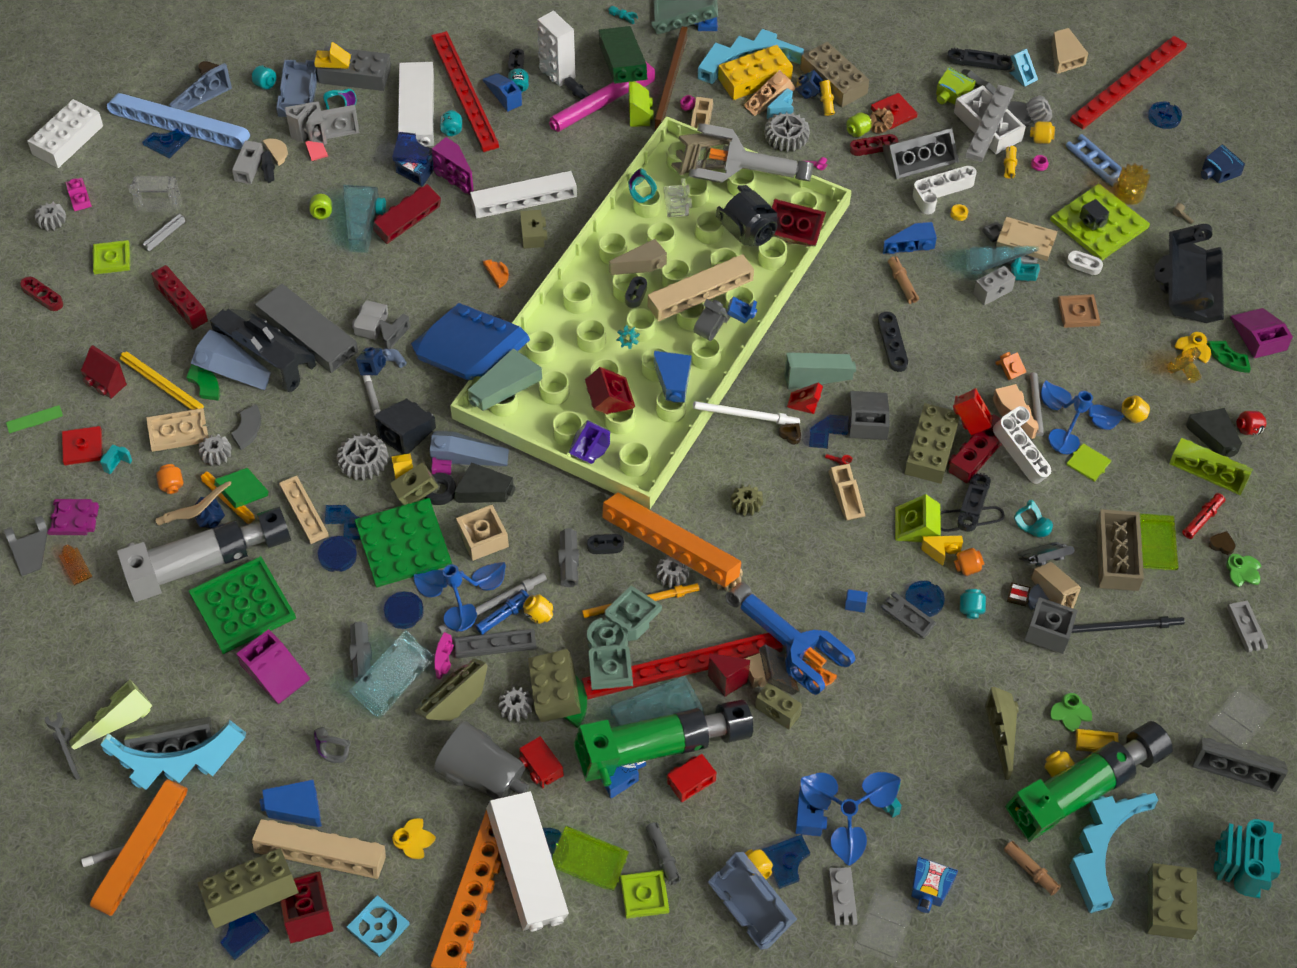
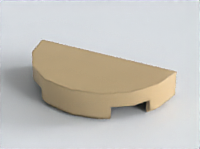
[263,139,288,166]

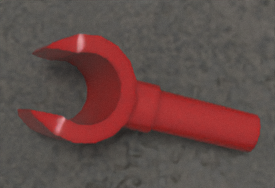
[825,454,852,465]

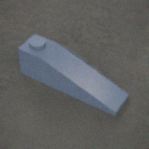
[169,63,232,111]
[191,330,271,390]
[430,431,509,466]

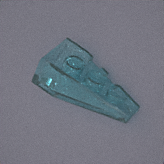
[966,246,1040,274]

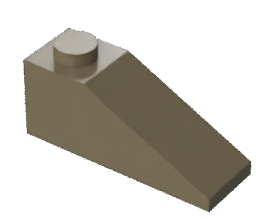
[609,239,667,275]

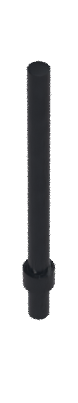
[1071,616,1185,633]

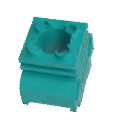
[1213,819,1282,899]

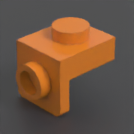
[995,352,1026,380]

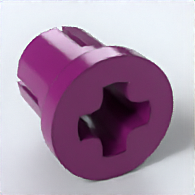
[432,457,452,475]

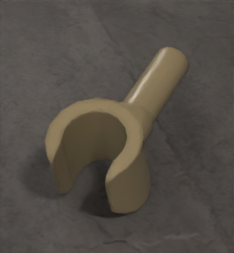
[1173,203,1194,224]

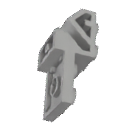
[285,101,360,145]

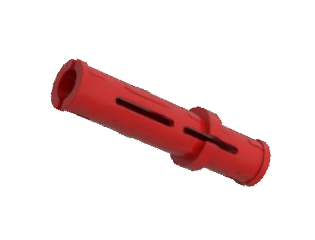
[1182,493,1226,539]

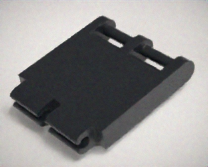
[1018,542,1075,566]

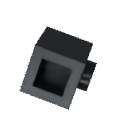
[1079,199,1109,231]

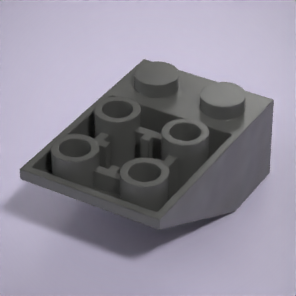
[849,391,889,440]

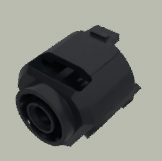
[716,185,778,247]

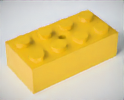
[718,45,793,100]

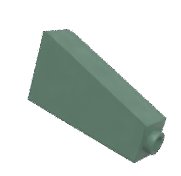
[468,348,542,411]
[784,353,856,390]

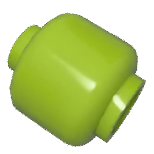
[846,112,871,138]
[309,194,332,220]

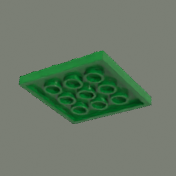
[355,498,452,588]
[189,556,296,654]

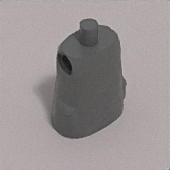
[434,721,529,800]

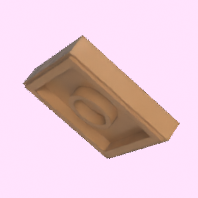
[1057,294,1101,328]

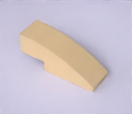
[691,97,713,128]
[829,464,865,521]

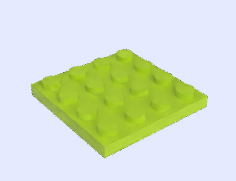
[1050,184,1150,261]

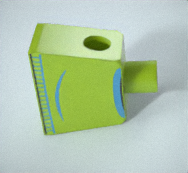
[936,67,975,105]

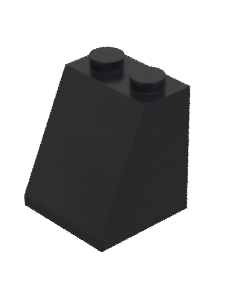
[374,398,436,455]

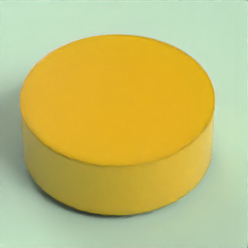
[950,204,968,221]

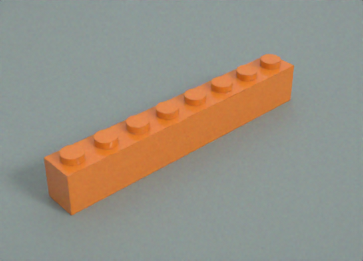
[602,492,741,587]

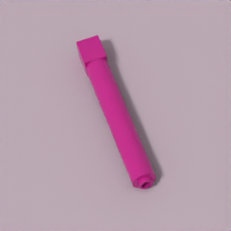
[549,62,655,132]

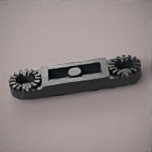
[947,48,1013,71]
[878,311,908,372]
[957,473,991,532]

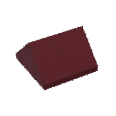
[708,653,751,697]

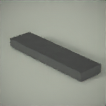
[454,629,537,659]

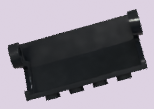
[1155,224,1224,323]
[210,309,316,392]

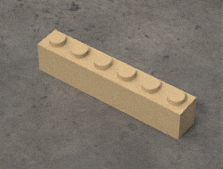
[648,254,754,322]
[252,819,386,879]

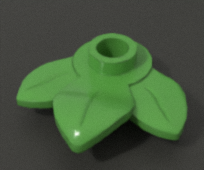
[1226,554,1261,587]
[1051,693,1092,732]

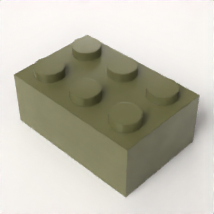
[528,649,581,722]
[1147,863,1198,940]

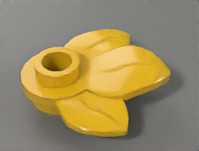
[1175,332,1211,363]
[392,818,436,859]

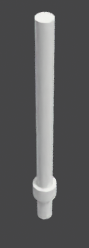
[693,401,800,425]

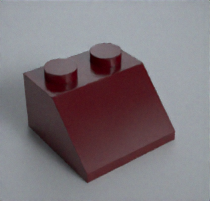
[81,345,127,399]
[585,367,636,414]

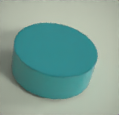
[375,198,386,215]

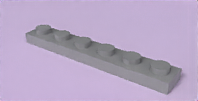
[966,85,1015,162]

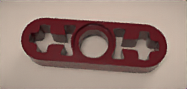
[850,134,898,156]
[20,277,63,311]

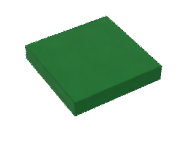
[214,467,269,508]

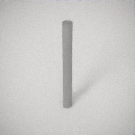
[1030,372,1044,436]

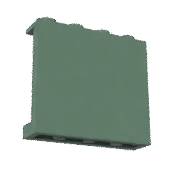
[651,0,718,34]

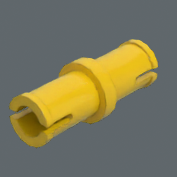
[820,80,835,116]
[1004,146,1017,179]

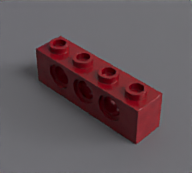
[151,265,208,330]
[948,414,1006,483]

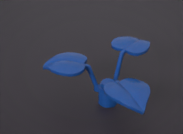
[1041,380,1124,454]
[414,562,506,632]
[801,772,901,865]

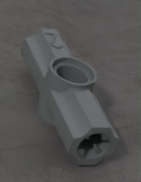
[559,528,579,587]
[350,621,372,683]

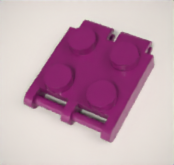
[47,499,99,535]

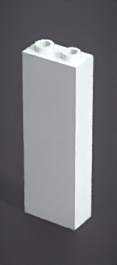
[398,62,434,147]
[486,791,569,932]

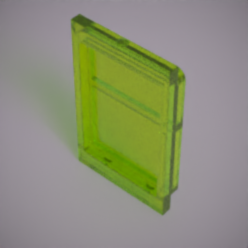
[1140,513,1179,570]
[552,826,629,891]

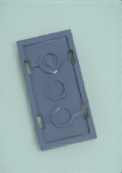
[276,60,318,117]
[708,852,797,950]

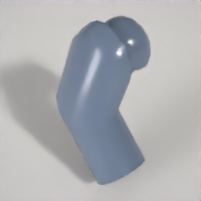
[382,349,407,368]

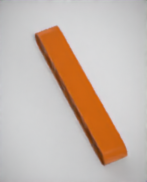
[90,779,188,916]

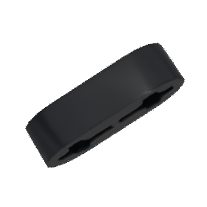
[508,48,525,72]
[625,276,647,308]
[587,534,624,555]

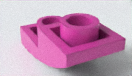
[65,178,92,211]
[435,632,454,679]

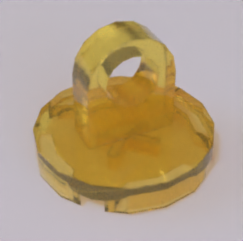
[1166,347,1201,383]

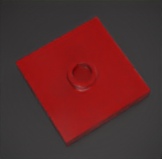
[871,93,918,130]
[62,426,103,466]

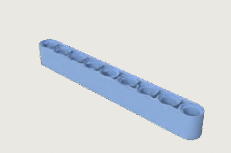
[107,93,250,149]

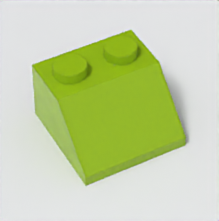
[629,81,653,127]
[895,494,941,542]

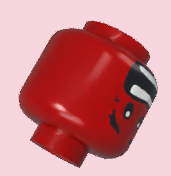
[1236,411,1267,435]

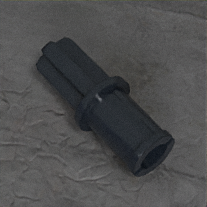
[564,76,591,100]
[261,151,275,183]

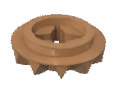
[869,107,894,134]

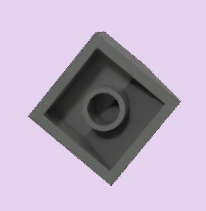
[1024,597,1078,654]

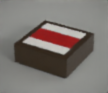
[1007,582,1031,607]

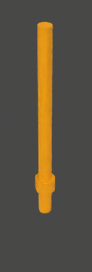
[582,583,699,618]

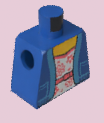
[911,856,958,913]

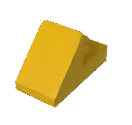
[314,42,351,69]
[392,454,413,479]
[921,536,963,566]

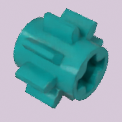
[616,325,640,349]

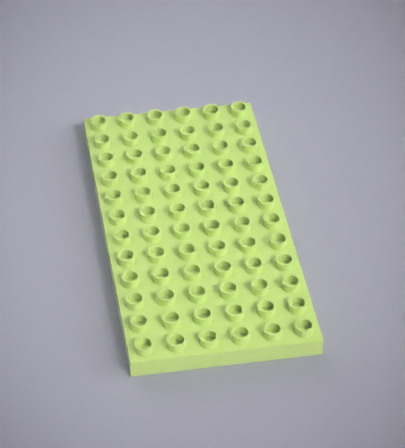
[450,116,851,510]

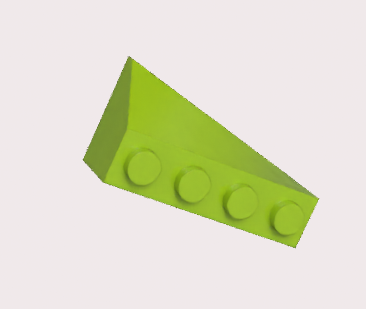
[1169,438,1253,496]

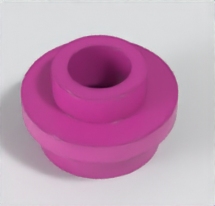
[680,95,696,111]
[1031,155,1049,171]

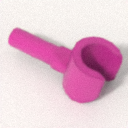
[803,157,828,171]

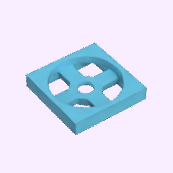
[347,895,410,957]

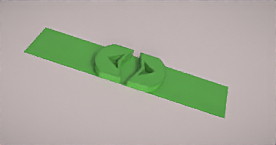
[6,405,63,434]

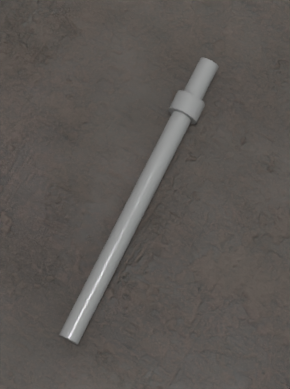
[438,573,547,634]

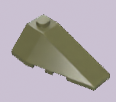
[985,687,1019,780]

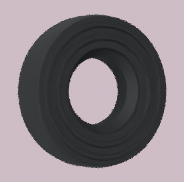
[424,472,456,505]

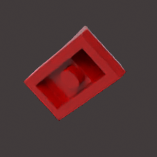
[787,382,823,414]

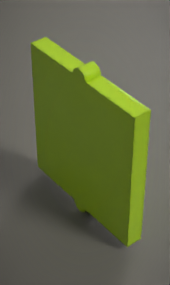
[1066,443,1111,482]

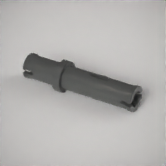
[646,822,681,885]

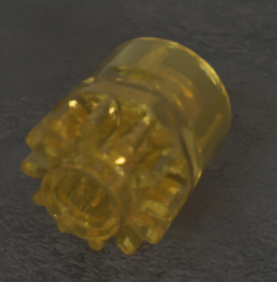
[1114,163,1150,205]

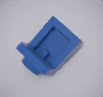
[726,296,757,324]

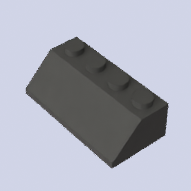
[882,128,959,179]
[124,717,214,775]
[1193,737,1288,792]

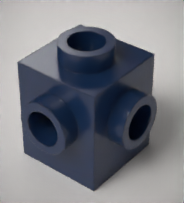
[795,70,824,99]
[356,347,386,375]
[195,497,225,528]

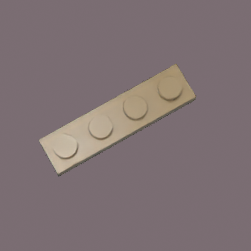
[279,476,329,544]

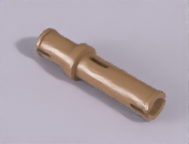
[888,256,919,304]
[1004,841,1061,896]

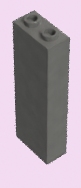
[255,284,358,373]

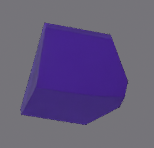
[569,420,610,464]

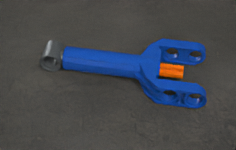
[725,582,856,695]

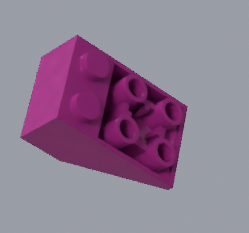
[432,137,474,195]
[1230,308,1293,359]
[236,629,310,704]

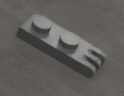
[881,592,936,639]

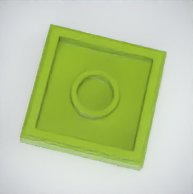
[93,240,130,275]
[620,870,669,919]

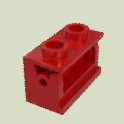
[953,388,993,435]
[518,736,564,789]
[667,754,717,803]

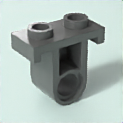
[693,299,730,341]

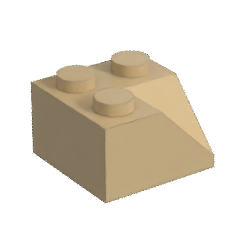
[456,505,509,561]

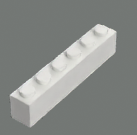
[470,171,577,219]

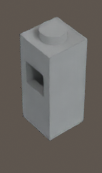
[232,140,263,184]

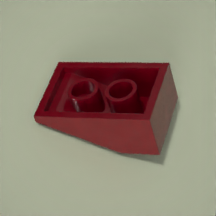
[772,199,826,247]
[281,871,334,944]

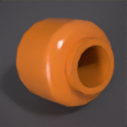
[156,464,184,494]
[954,548,985,576]

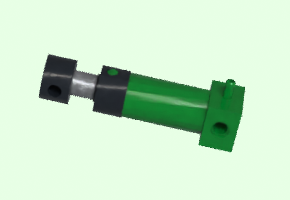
[573,699,753,786]
[1005,721,1173,842]

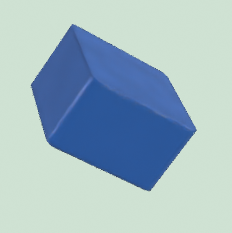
[845,589,868,613]

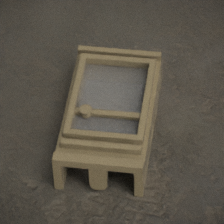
[671,133,740,175]

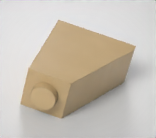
[1052,28,1088,74]
[1032,562,1081,608]

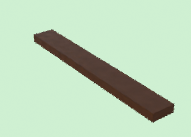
[655,26,688,131]

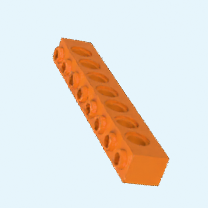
[431,809,502,968]

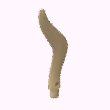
[156,481,231,525]

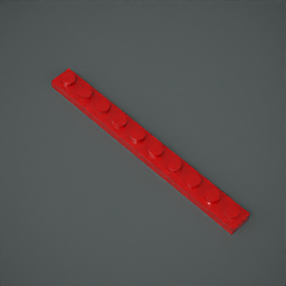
[431,31,499,152]
[1070,36,1187,130]
[582,633,783,700]

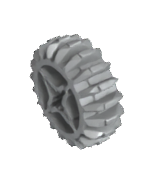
[764,111,810,152]
[336,433,389,481]

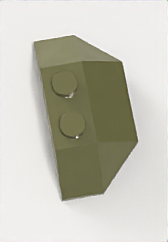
[415,658,488,721]

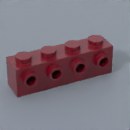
[373,184,441,244]

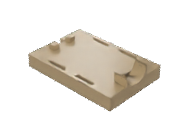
[996,217,1058,261]
[146,408,208,452]

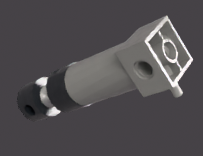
[117,506,291,602]

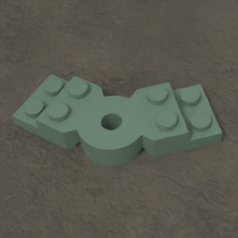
[587,586,662,690]

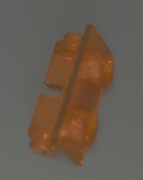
[59,545,92,586]

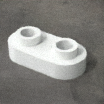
[1067,251,1103,275]

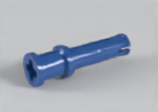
[475,589,529,635]

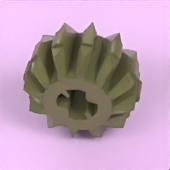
[731,483,763,517]

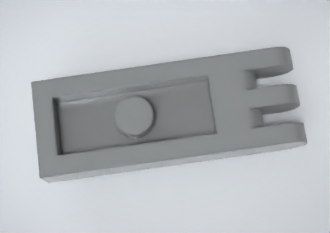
[1227,601,1268,653]
[829,867,857,926]

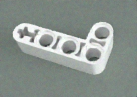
[912,166,976,214]
[993,406,1051,484]

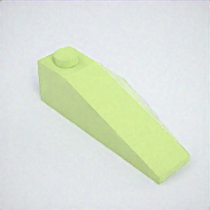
[69,680,152,750]

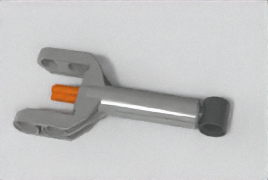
[689,123,814,183]

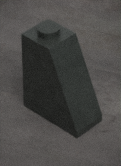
[1186,408,1242,457]
[454,462,515,503]

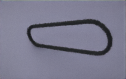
[940,506,1005,532]

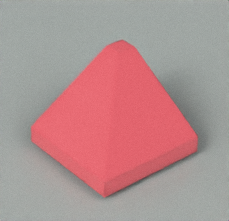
[305,141,328,161]

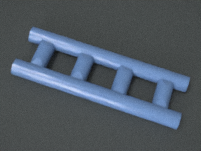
[1065,134,1130,187]

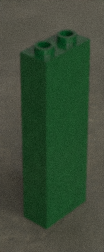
[598,26,648,84]

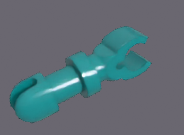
[608,6,638,24]

